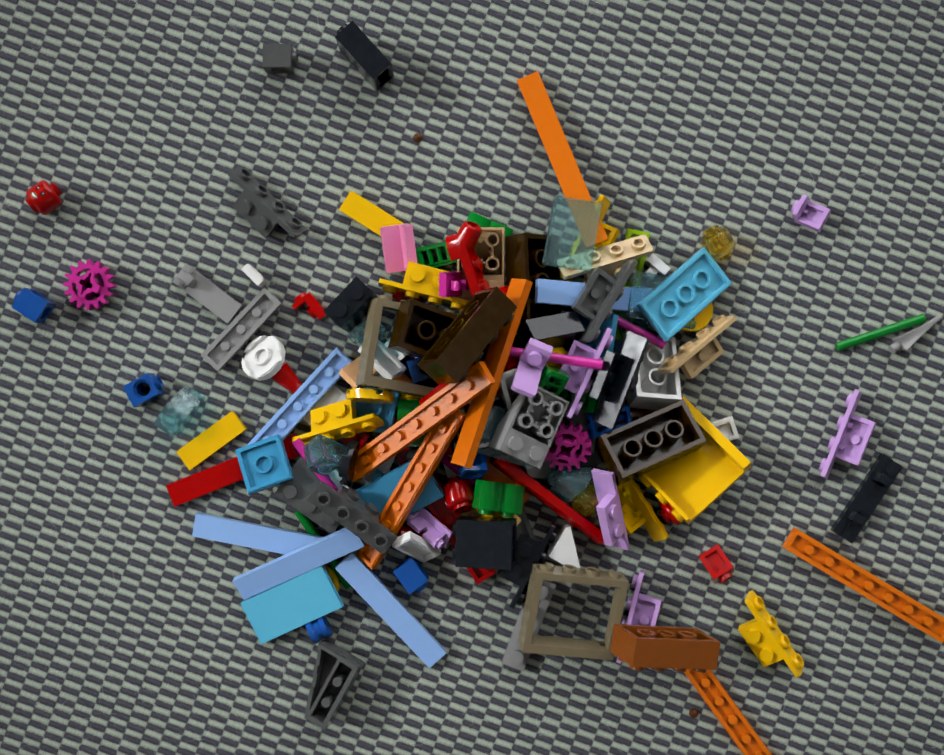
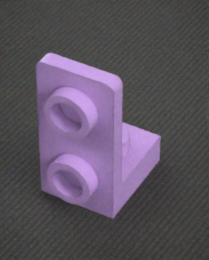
[511,337,553,398]

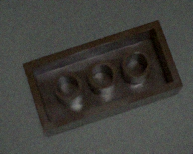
[505,233,561,331]
[417,287,517,384]
[388,299,489,365]
[595,399,707,486]

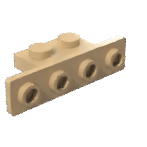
[557,234,653,283]
[658,315,737,379]

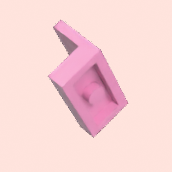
[380,223,417,273]

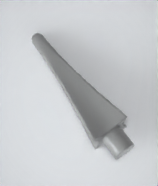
[888,315,943,354]

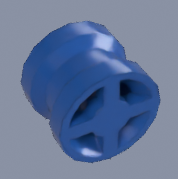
[306,615,333,644]

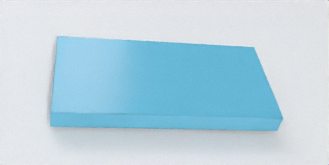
[636,247,732,342]
[240,565,344,644]

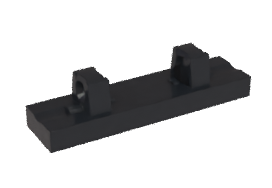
[830,454,903,544]

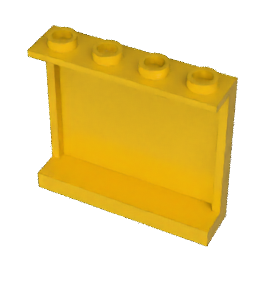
[639,396,752,525]

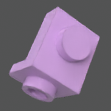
[791,194,831,233]

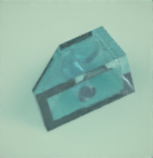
[153,385,205,437]
[303,434,348,477]
[545,465,593,504]

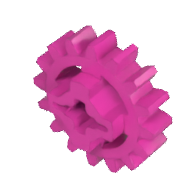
[63,259,117,311]
[544,421,592,471]

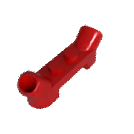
[446,221,490,297]

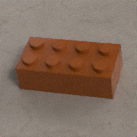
[610,624,721,673]

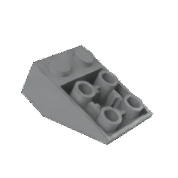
[489,386,570,469]

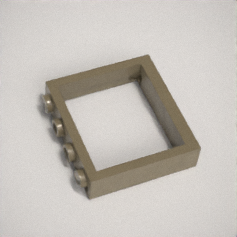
[356,295,458,398]
[518,562,629,661]

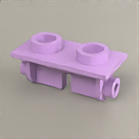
[406,508,452,549]

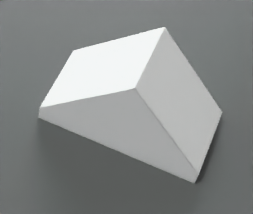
[547,524,580,568]

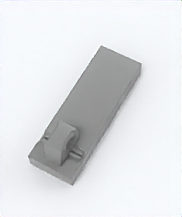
[172,263,243,324]

